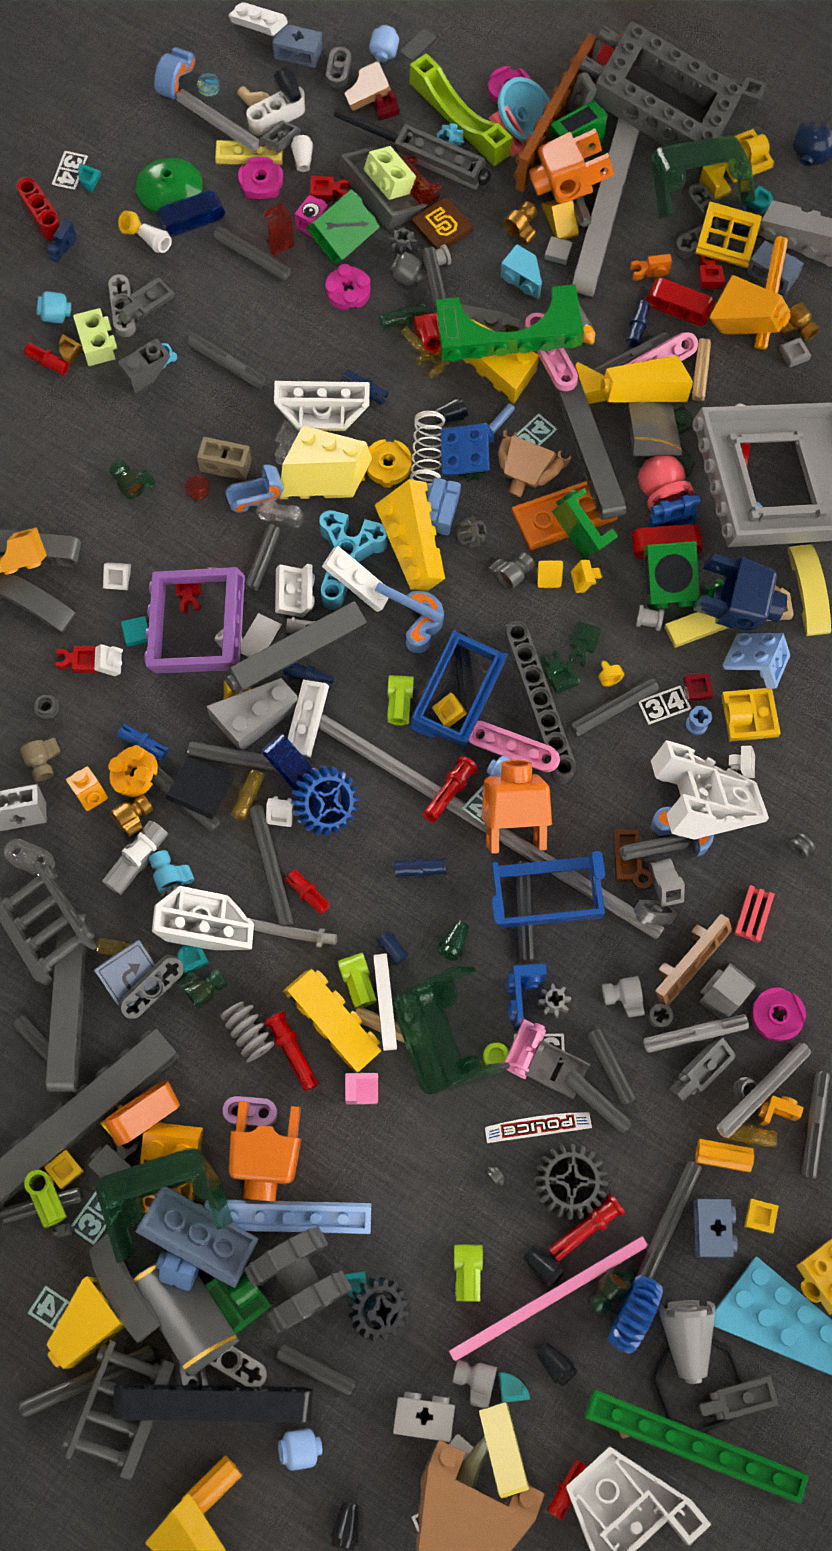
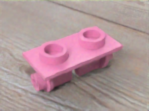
[502,1019,546,1079]

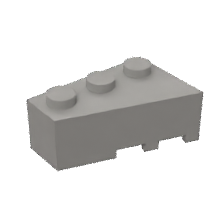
[207,678,298,750]
[699,963,755,1020]

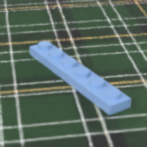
[205,1199,371,1234]

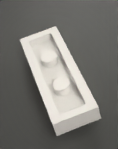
[229,2,288,36]
[322,546,389,612]
[284,680,329,758]

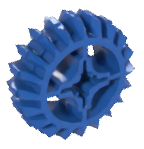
[291,766,360,836]
[608,1275,663,1354]

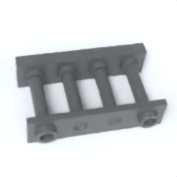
[0,861,97,986]
[61,1338,175,1480]

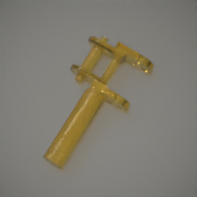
[401,327,450,378]

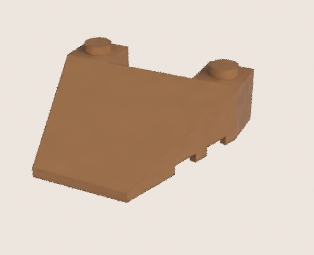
[416,1440,544,1551]

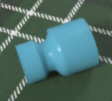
[148,850,195,893]

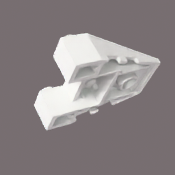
[651,740,769,839]
[566,1447,711,1551]

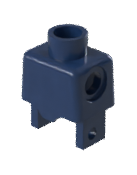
[693,553,788,632]

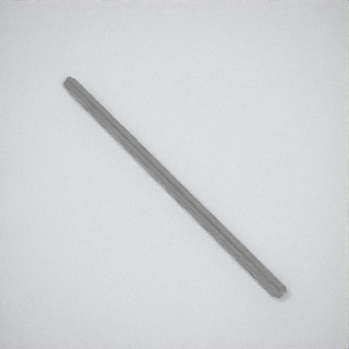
[318,715,664,939]

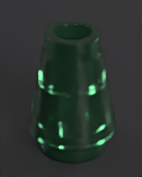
[438,920,469,961]

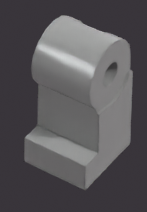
[649,858,685,907]

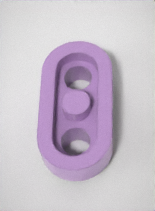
[223,1096,277,1127]

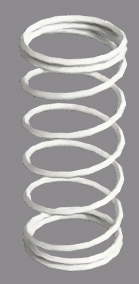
[410,410,445,486]

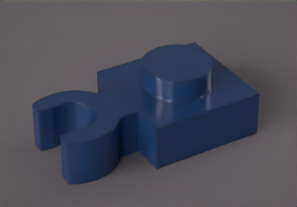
[46,219,76,263]

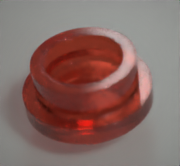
[185,476,209,500]

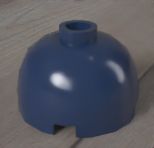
[794,122,832,166]

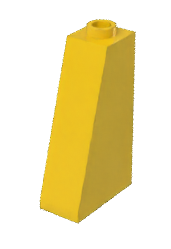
[600,356,693,402]
[146,1494,226,1551]

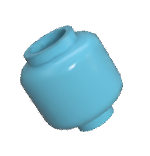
[37,291,71,324]

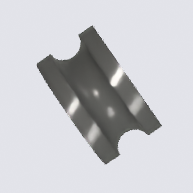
[789,833,815,858]
[648,1004,673,1029]

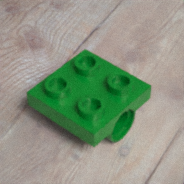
[206,1270,272,1335]

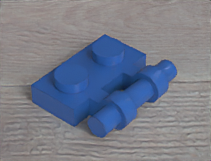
[647,495,700,527]

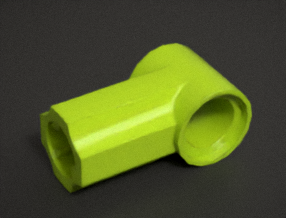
[387,675,414,726]
[337,953,377,1009]
[24,1170,67,1228]
[454,1245,483,1302]

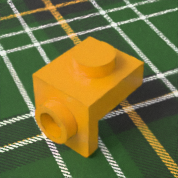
[66,766,108,811]
[758,1096,804,1126]

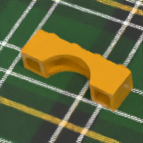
[0,527,47,575]

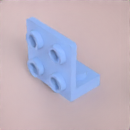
[723,633,790,689]

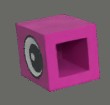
[295,195,328,237]

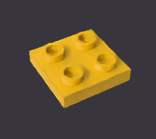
[713,129,774,183]
[721,688,781,742]
[796,1239,832,1315]

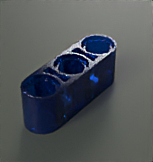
[156,190,225,237]
[261,733,327,805]

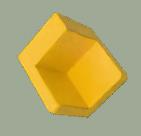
[699,159,732,200]

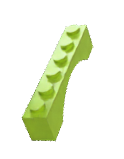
[409,53,512,166]

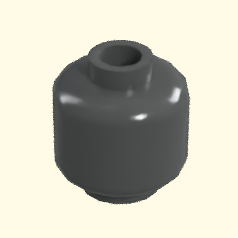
[390,252,425,287]

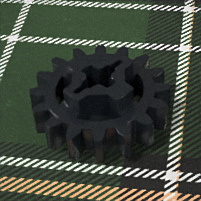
[348,1277,409,1342]

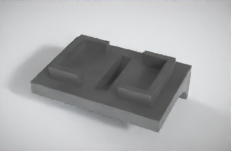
[525,1040,591,1099]

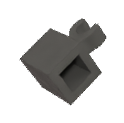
[88,1143,139,1190]

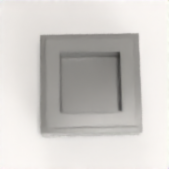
[544,236,573,265]
[779,337,811,368]

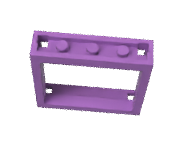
[144,567,245,674]

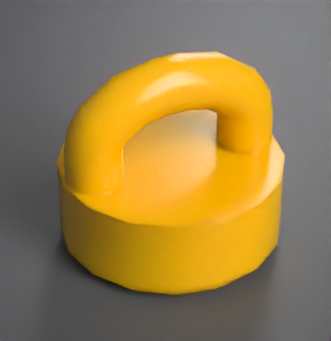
[118,211,141,235]
[598,661,624,687]

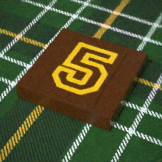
[411,196,474,250]

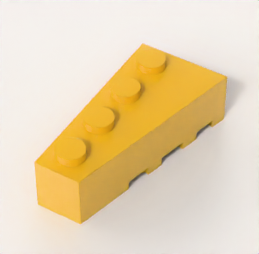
[463,319,539,404]
[375,479,445,591]
[282,969,381,1073]

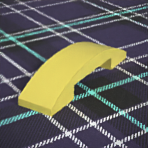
[788,544,831,636]

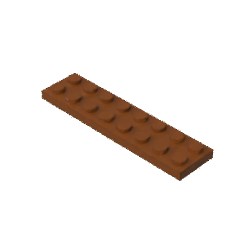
[514,33,597,192]

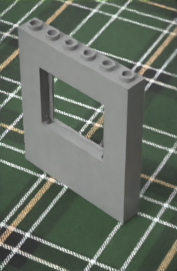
[693,403,832,547]

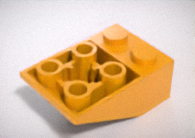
[136,1122,203,1212]

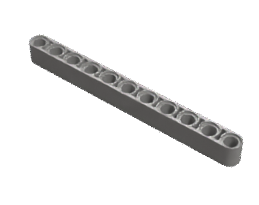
[572,118,639,297]

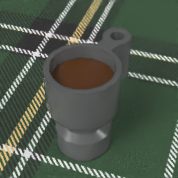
[487,552,535,590]

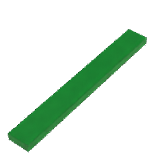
[584,1389,809,1505]

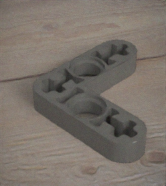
[675,184,734,259]

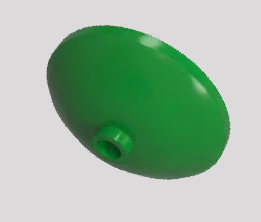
[136,158,203,216]

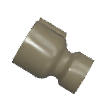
[19,738,61,782]

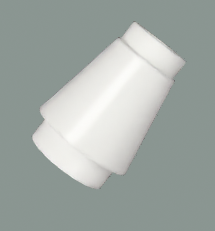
[291,135,313,172]
[138,224,172,253]

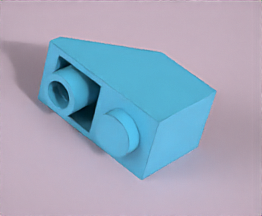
[500,245,542,299]

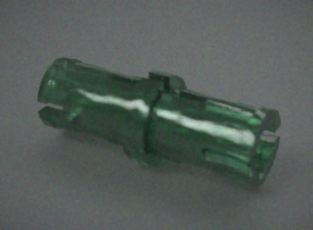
[379,303,427,330]

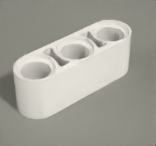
[247,87,305,136]

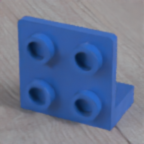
[441,423,494,476]
[506,964,547,1028]

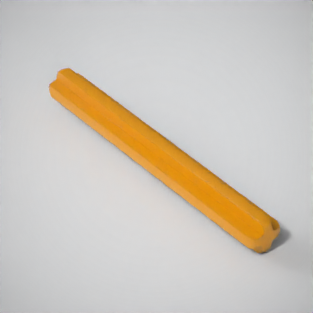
[754,236,788,350]

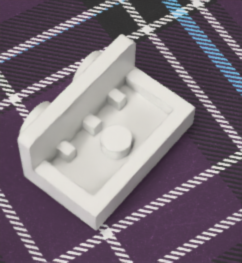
[275,564,315,618]

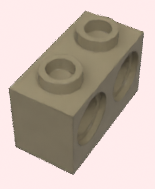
[197,437,252,481]

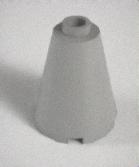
[659,1300,716,1384]

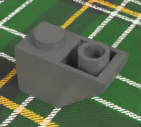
[118,338,170,393]

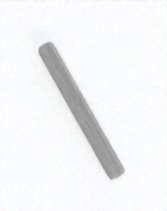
[176,89,260,152]
[717,1043,811,1138]

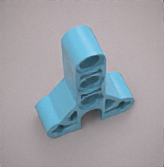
[319,510,387,610]

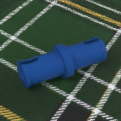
[117,723,169,762]

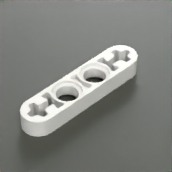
[374,953,397,1051]

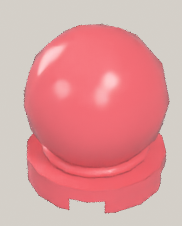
[638,455,695,513]

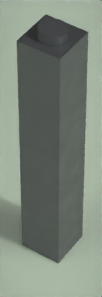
[225,601,367,694]

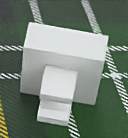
[94,644,123,676]
[729,746,755,778]
[266,796,294,827]

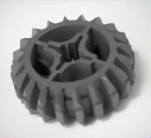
[534,1144,608,1220]

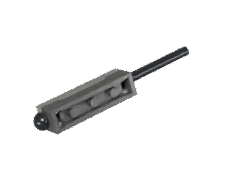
[334,108,491,190]

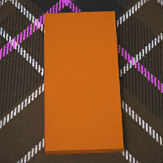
[511,481,618,551]

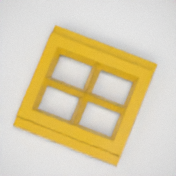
[695,202,762,268]

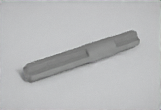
[643,1014,749,1053]

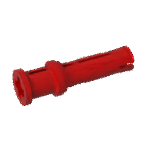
[423,756,478,823]
[264,1011,319,1092]
[548,1193,625,1262]

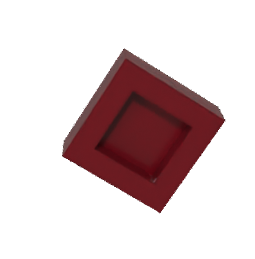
[372,90,400,121]
[683,673,714,702]

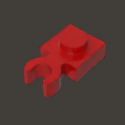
[310,176,349,201]
[698,255,725,289]
[175,568,202,614]
[55,646,99,673]

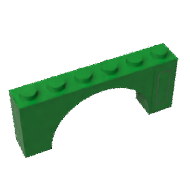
[435,284,584,361]

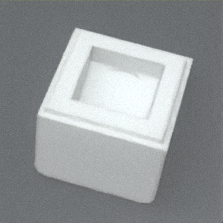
[103,563,131,590]

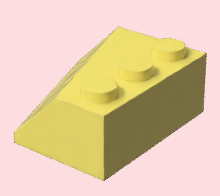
[280,426,372,499]

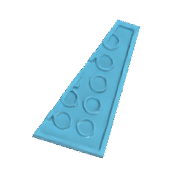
[714,1257,832,1375]

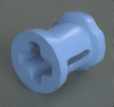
[685,706,712,736]

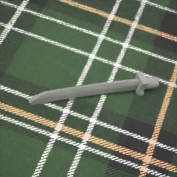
[249,918,337,947]

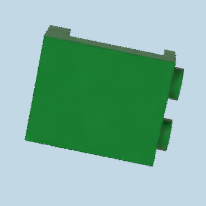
[552,488,618,559]

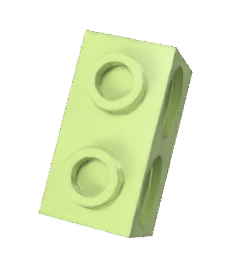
[364,146,416,200]
[73,308,117,366]

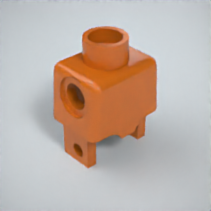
[528,129,615,204]
[481,760,552,853]
[229,1101,302,1201]

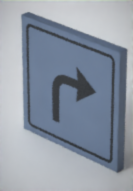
[94,939,166,1008]

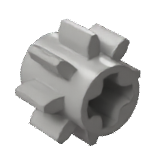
[538,984,571,1019]

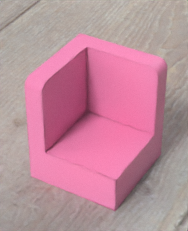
[345,1073,378,1105]

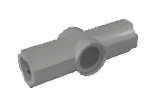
[102,820,168,895]

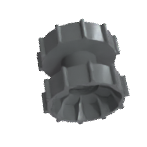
[244,1226,352,1334]

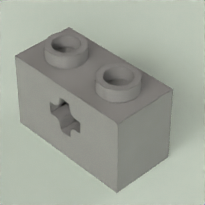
[0,784,47,831]
[393,1391,455,1442]

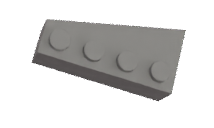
[757,201,832,267]

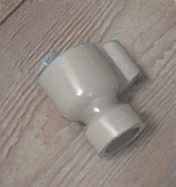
[602,976,645,1017]
[453,1360,497,1409]

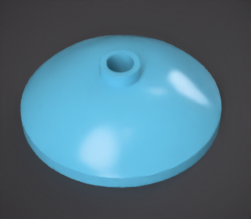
[498,77,551,143]

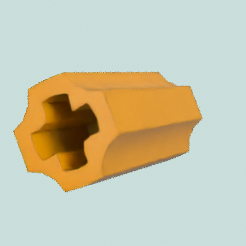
[695,1139,754,1173]
[182,1455,243,1515]

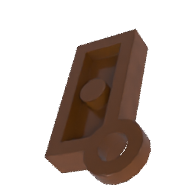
[613,829,653,890]

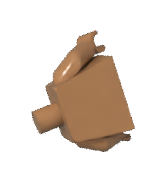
[497,430,571,497]

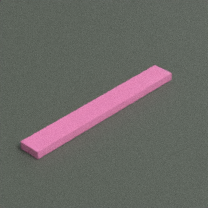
[448,1236,647,1361]

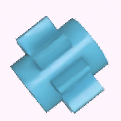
[437,123,464,147]

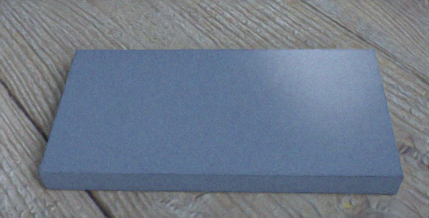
[136,1184,259,1288]

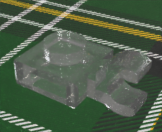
[275,421,300,465]

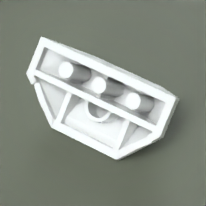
[274,381,370,431]
[152,886,254,950]

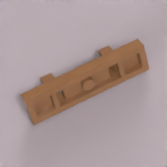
[655,914,732,1006]

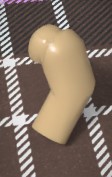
[237,86,270,107]

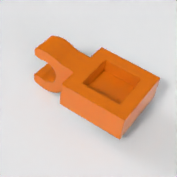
[630,254,672,281]

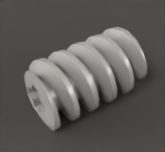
[220,1002,274,1062]

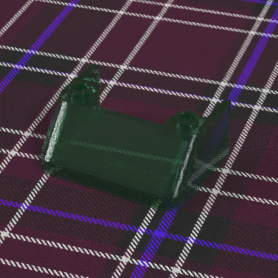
[651,135,756,219]
[392,966,510,1094]
[96,1148,233,1263]

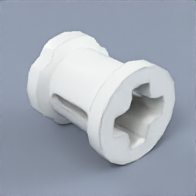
[122,832,157,867]

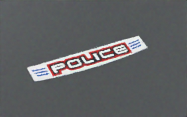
[485,1112,592,1143]

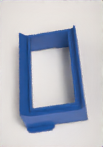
[410,630,509,748]
[491,851,605,929]

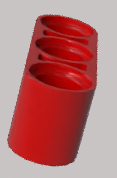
[17,177,60,241]
[646,278,716,326]
[631,524,703,559]

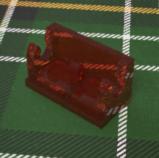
[401,156,442,205]
[263,201,294,256]

